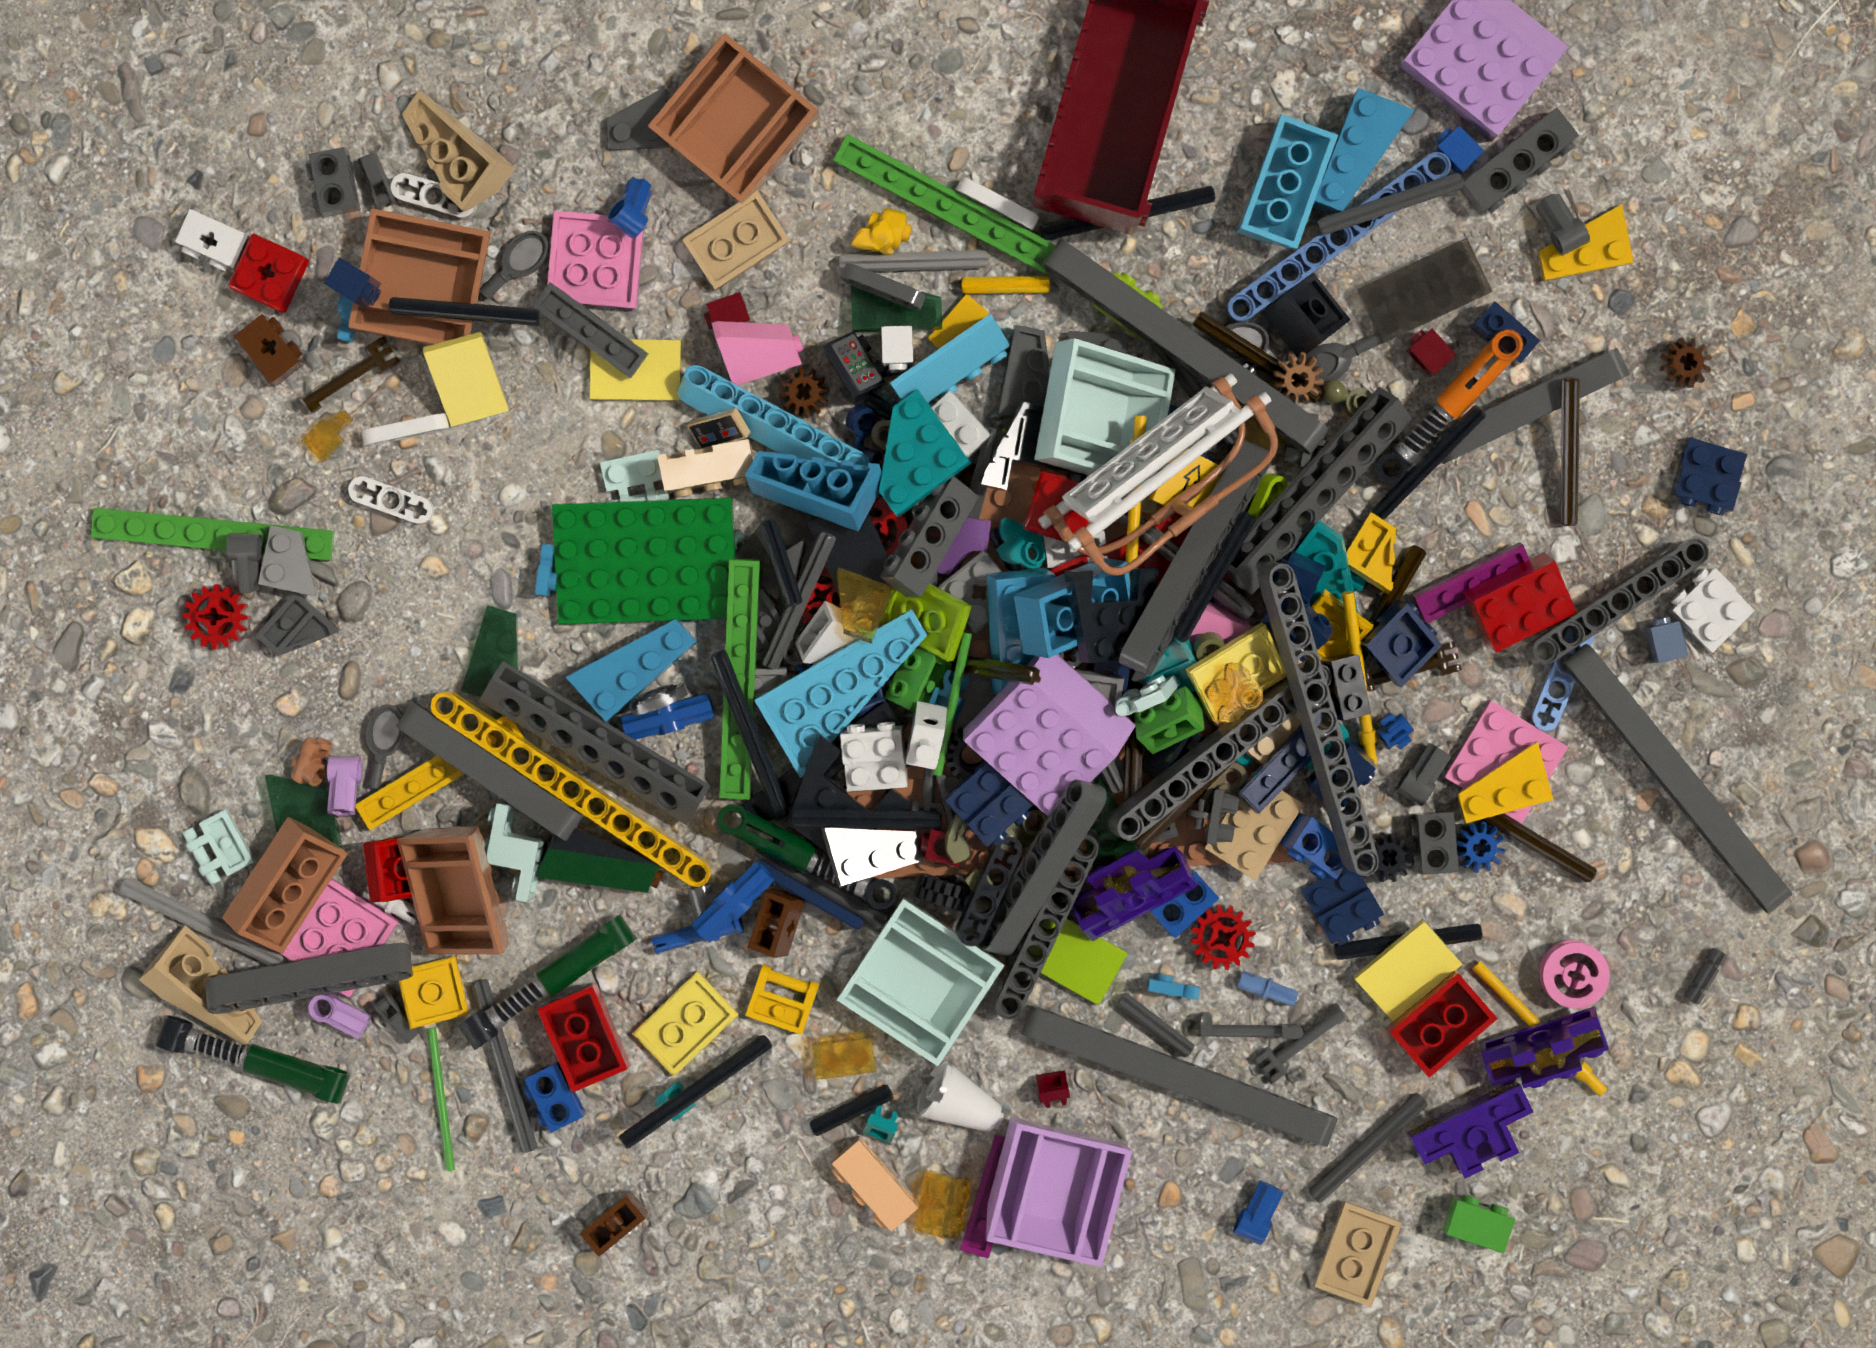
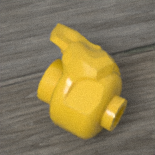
[851,208,912,255]

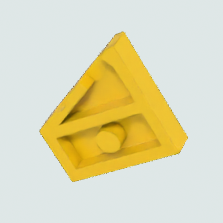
[1346,512,1396,594]

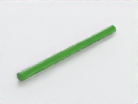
[933,632,972,776]
[427,1027,455,1171]

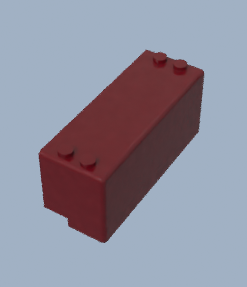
[1032,0,1209,235]

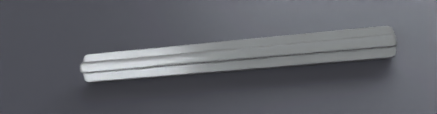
[119,878,285,966]

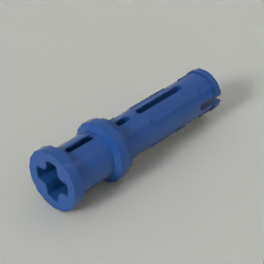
[651,917,744,955]

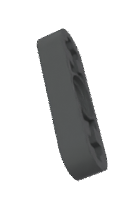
[840,263,926,311]

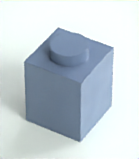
[1644,617,1688,663]

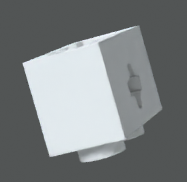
[175,209,250,271]
[881,326,913,374]

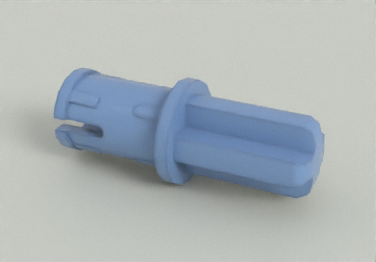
[1237,970,1298,1006]

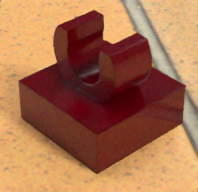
[1036,1070,1070,1108]

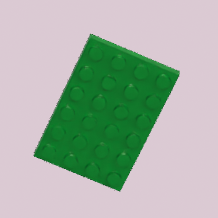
[552,497,736,624]

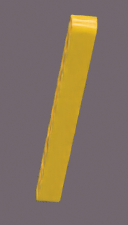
[431,691,711,887]

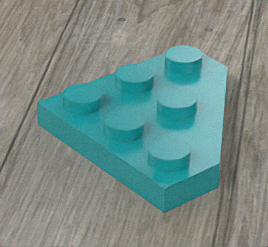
[879,389,971,517]
[1273,519,1358,613]

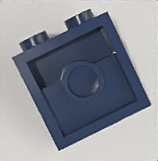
[1670,437,1747,516]
[1361,600,1442,688]
[943,761,1032,847]
[1300,867,1384,946]

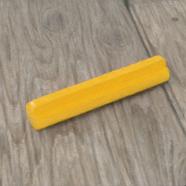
[961,276,1050,294]

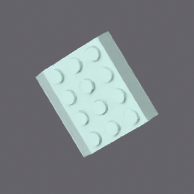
[1034,338,1176,484]
[837,897,1004,1066]

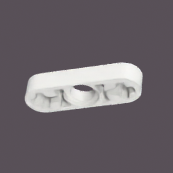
[391,173,477,219]
[955,177,1039,231]
[361,413,449,447]
[348,476,434,524]

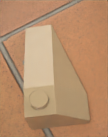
[402,91,515,212]
[139,926,262,1045]

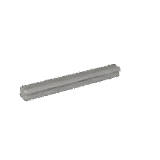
[839,250,988,272]

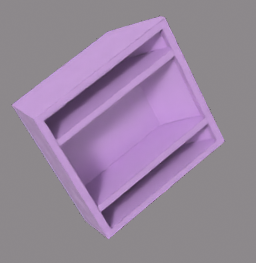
[1399,0,1568,141]
[963,654,1136,817]
[986,1117,1132,1267]

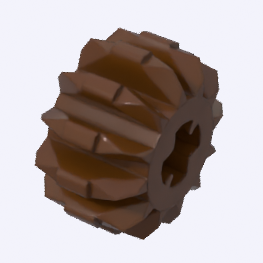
[1659,337,1712,389]
[779,367,830,419]

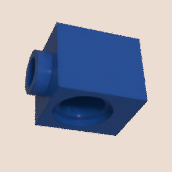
[1433,126,1485,175]

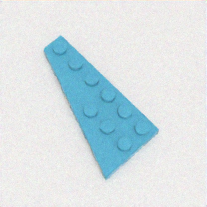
[754,608,927,778]

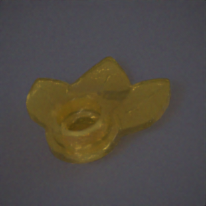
[1205,662,1263,723]

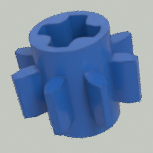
[1376,713,1414,749]

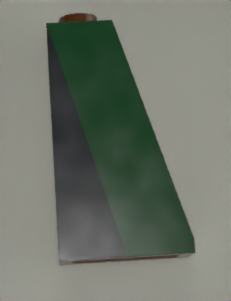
[536,825,664,893]

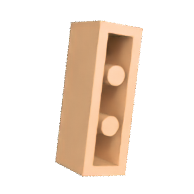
[832,1136,919,1232]

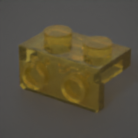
[811,1031,877,1080]
[914,1170,970,1239]

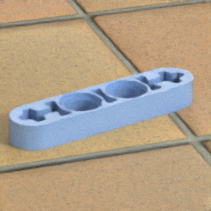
[1531,627,1594,731]

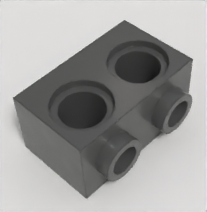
[306,147,361,217]
[1409,811,1459,875]

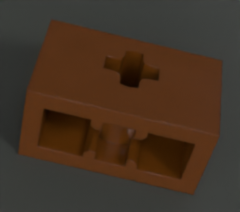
[234,314,305,386]
[747,889,805,958]
[580,1190,649,1257]

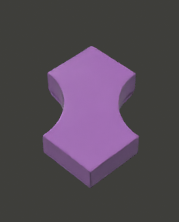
[937,517,991,576]

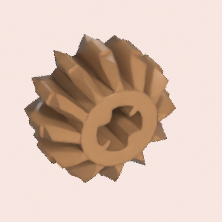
[1272,352,1324,404]

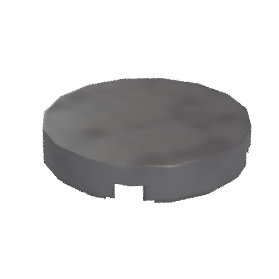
[628,682,688,716]

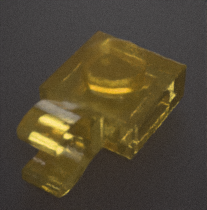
[301,410,353,462]

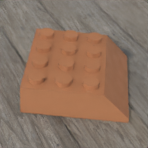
[648,33,820,204]
[348,208,491,346]
[396,826,509,955]

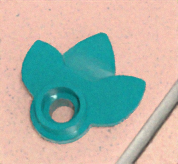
[997,518,1046,569]

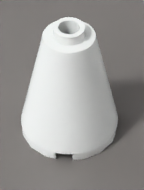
[917,1060,1004,1132]

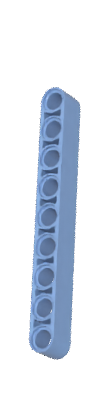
[1226,152,1451,323]

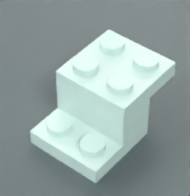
[483,801,546,902]

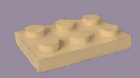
[682,190,791,291]
[1204,772,1304,881]
[1313,1201,1402,1307]

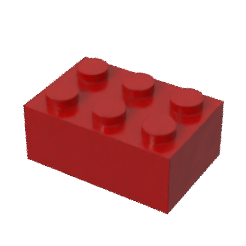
[1463,552,1577,653]
[1385,971,1498,1078]
[537,982,631,1093]

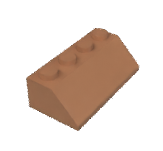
[222,817,348,954]

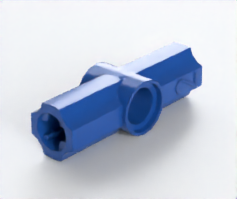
[621,693,715,740]
[692,861,775,943]

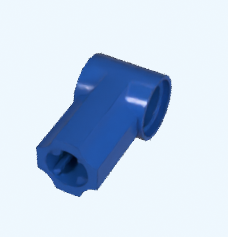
[607,177,652,239]
[1233,1180,1284,1245]

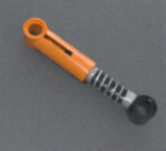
[1376,329,1523,483]

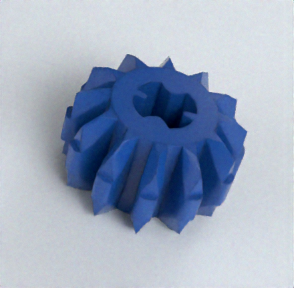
[1456,822,1506,873]

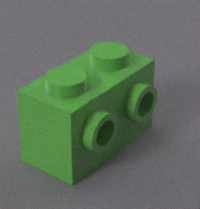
[884,647,952,712]
[1134,686,1205,754]
[1442,1194,1515,1254]

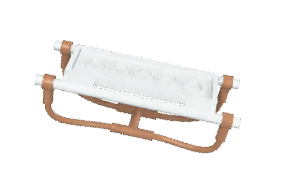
[1038,373,1278,576]

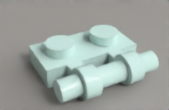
[600,450,670,502]
[1115,674,1179,716]
[182,809,256,886]

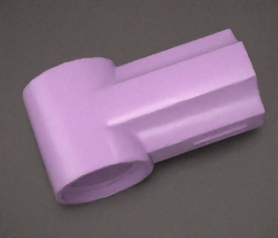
[327,756,362,817]
[308,993,371,1039]

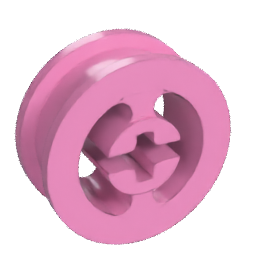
[1539,940,1610,1009]

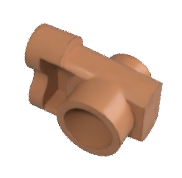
[291,737,333,787]

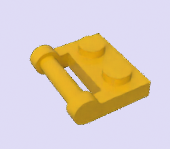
[745,964,820,1035]

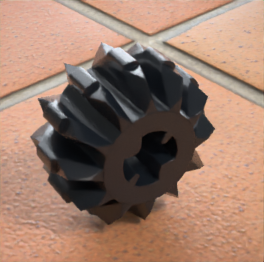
[1362,832,1413,882]

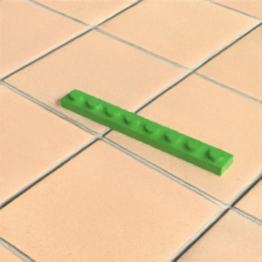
[833,134,1056,275]
[91,508,335,561]
[720,558,760,800]

